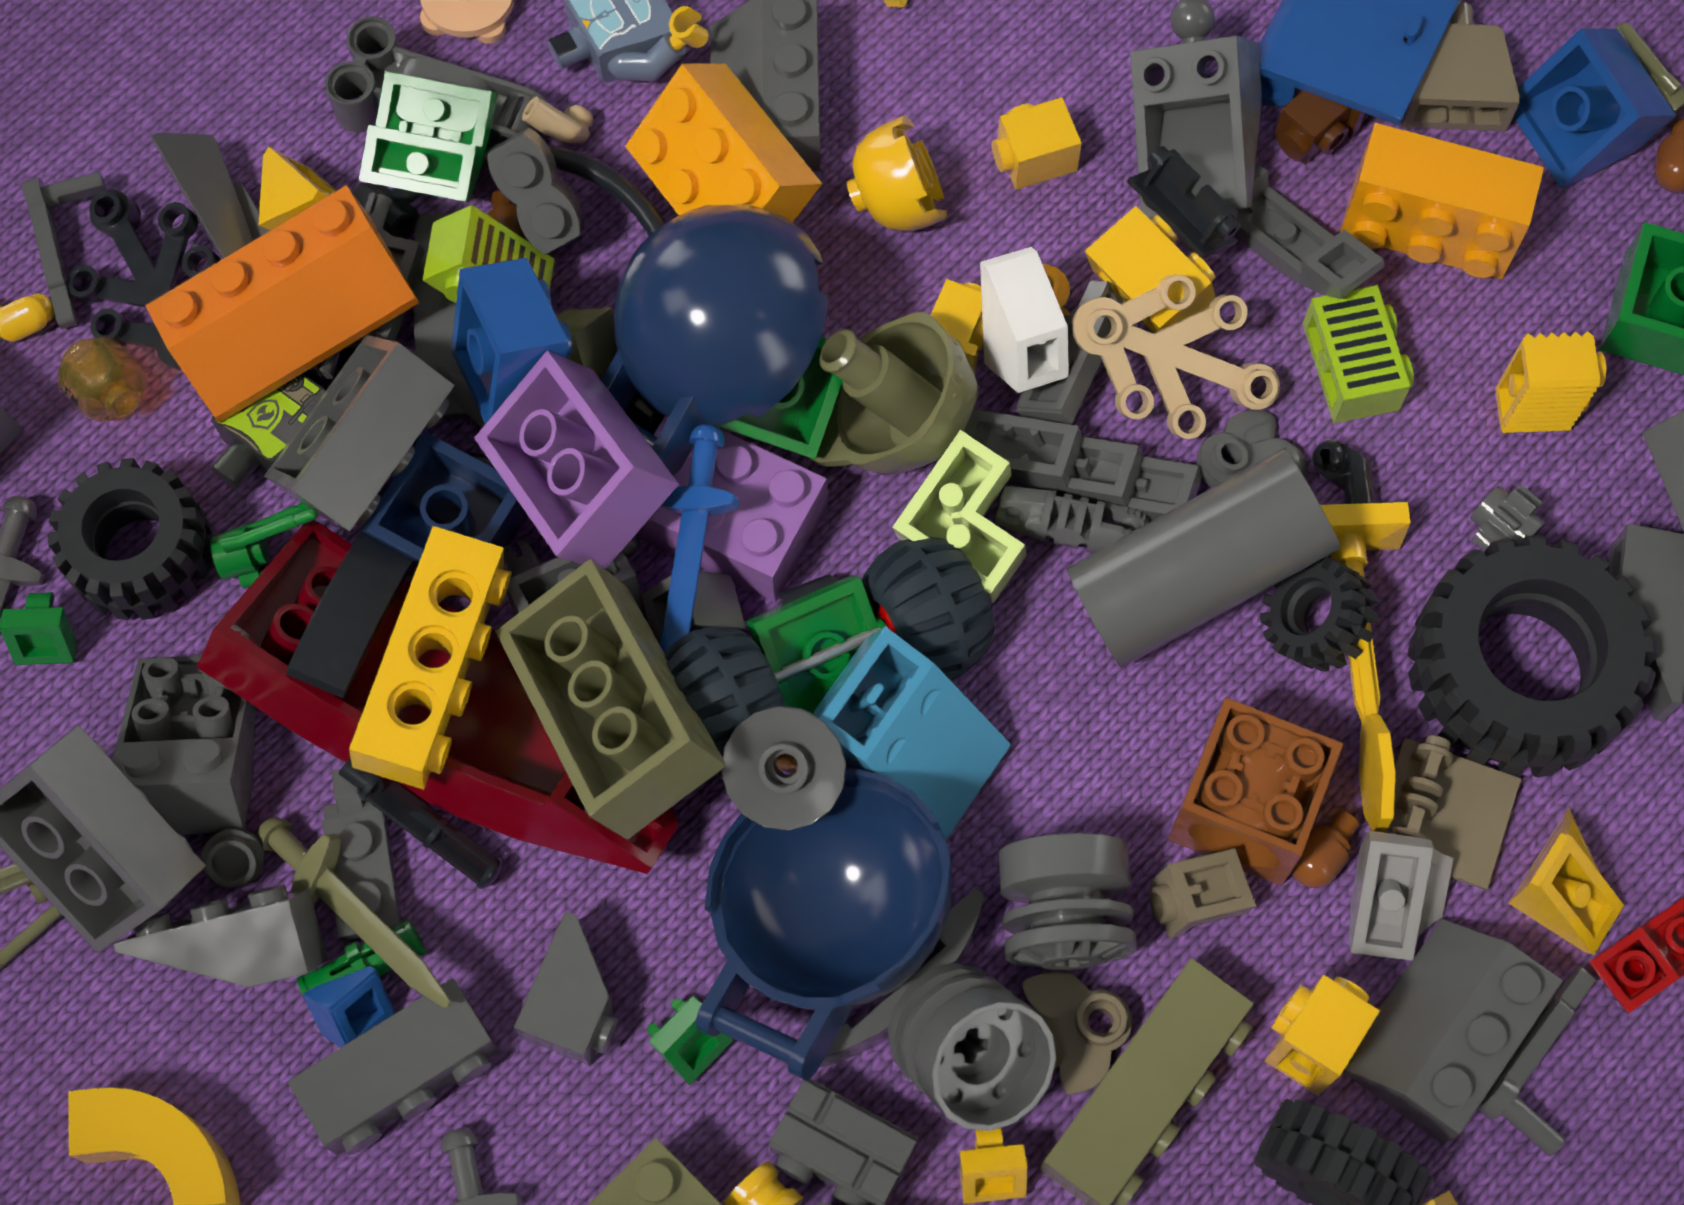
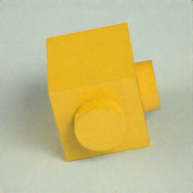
[992,97,1082,190]

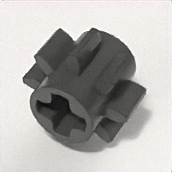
[1470,484,1545,550]

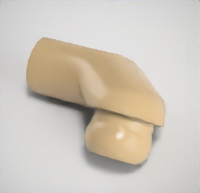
[522,96,594,144]

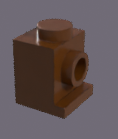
[1274,90,1365,165]

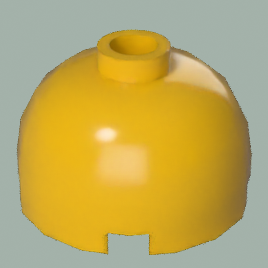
[847,115,947,232]

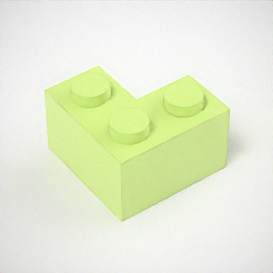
[892,430,1027,603]

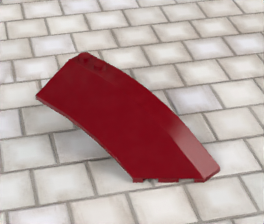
[196,520,678,874]

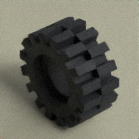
[1260,557,1379,671]

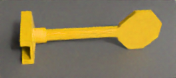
[1320,502,1411,833]

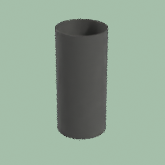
[1066,448,1341,668]

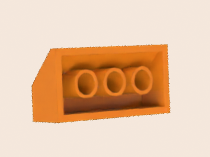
[145,185,420,423]

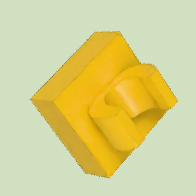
[960,1128,1027,1204]

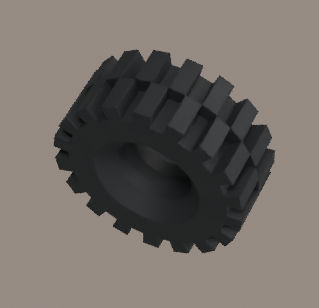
[1254,1099,1432,1205]

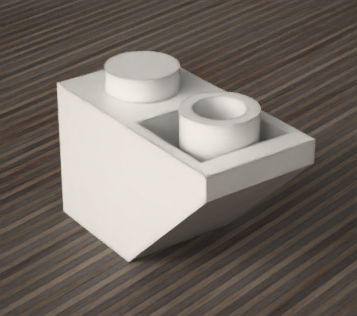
[980,247,1069,393]

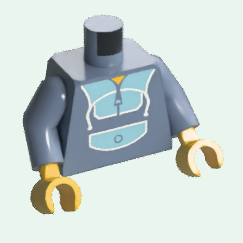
[547,0,709,83]

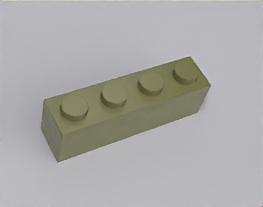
[1039,958,1254,1205]

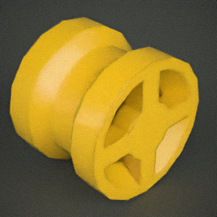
[723,1160,804,1205]

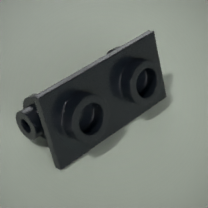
[1126,146,1241,259]

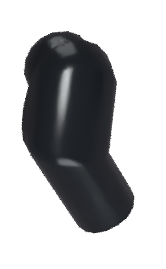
[1312,440,1376,504]

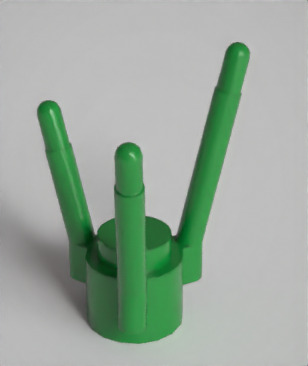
[210,503,318,589]

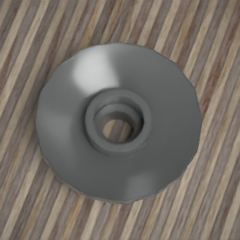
[721,706,846,830]

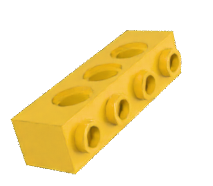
[349,526,511,789]

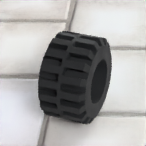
[47,458,212,621]

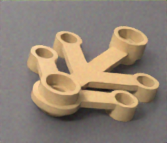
[1072,274,1280,439]

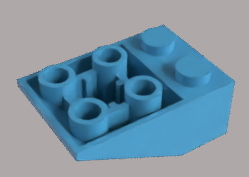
[812,626,1011,840]

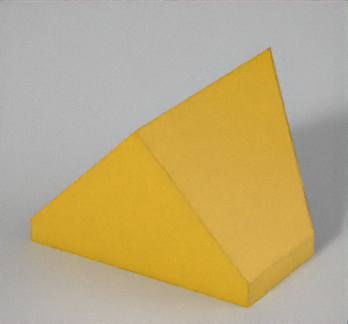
[1508,806,1624,955]

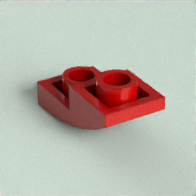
[1588,897,1684,1014]

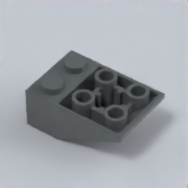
[112,656,256,835]

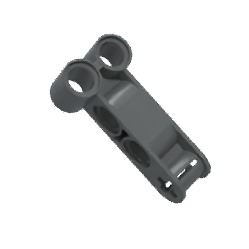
[325,16,548,145]

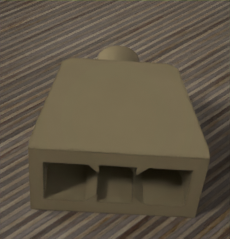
[1402,2,1520,131]

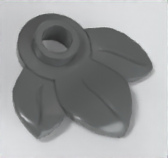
[1197,410,1308,487]

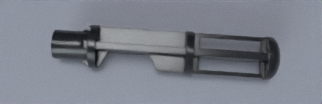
[338,757,503,889]

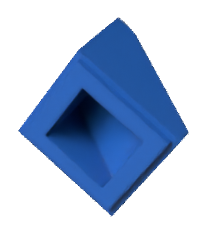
[303,966,396,1047]

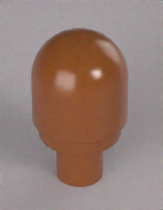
[1655,119,1684,193]
[1291,811,1359,888]

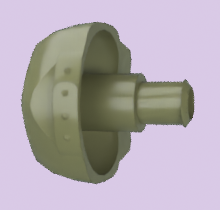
[808,312,978,475]

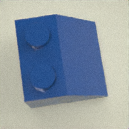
[1513,28,1676,188]
[451,258,572,424]

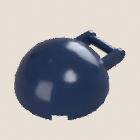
[601,204,828,475]
[696,769,953,1080]

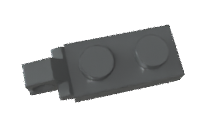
[1016,281,1124,425]
[322,769,403,942]

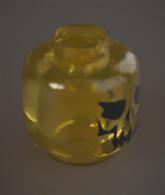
[58,337,146,422]

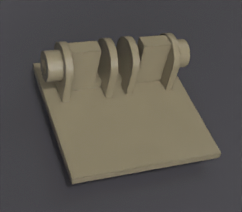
[1386,735,1521,890]

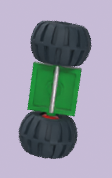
[664,537,995,777]

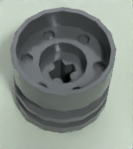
[998,833,1137,970]
[888,963,1056,1131]

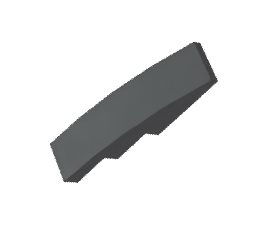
[964,409,1202,521]

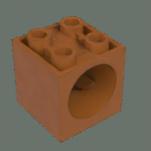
[1167,697,1343,886]

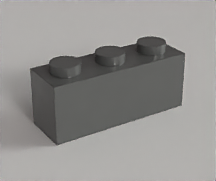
[287,978,500,1155]

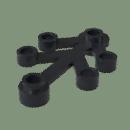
[67,190,221,370]

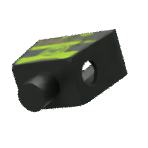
[211,373,326,490]

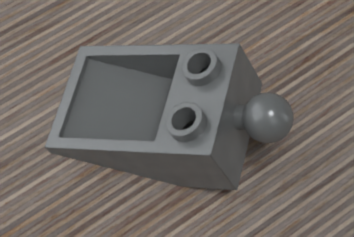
[1130,0,1262,219]

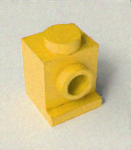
[930,279,984,375]

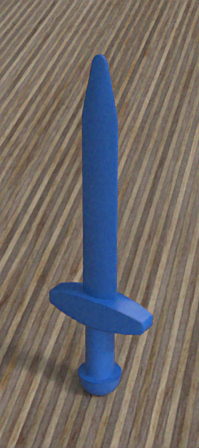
[660,424,740,653]

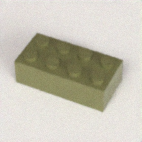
[495,558,727,840]

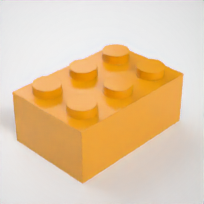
[625,64,822,222]
[1339,123,1544,280]

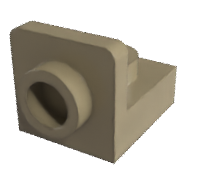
[1149,848,1256,939]

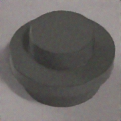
[201,827,265,888]

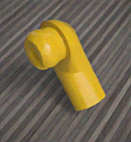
[0,293,55,342]

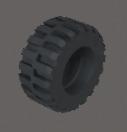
[1407,535,1658,777]

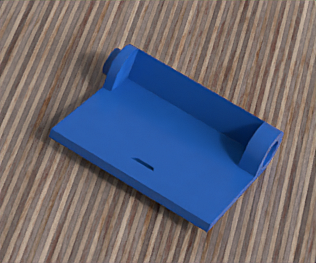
[1258,0,1461,126]

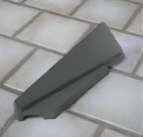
[151,133,269,260]

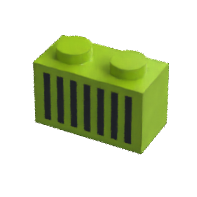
[422,205,555,303]
[1302,285,1414,424]

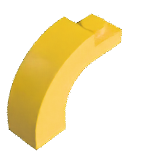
[68,1087,240,1205]

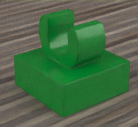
[0,592,78,665]
[647,996,733,1086]

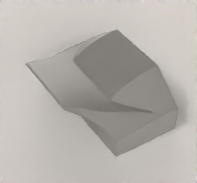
[1348,830,1454,960]

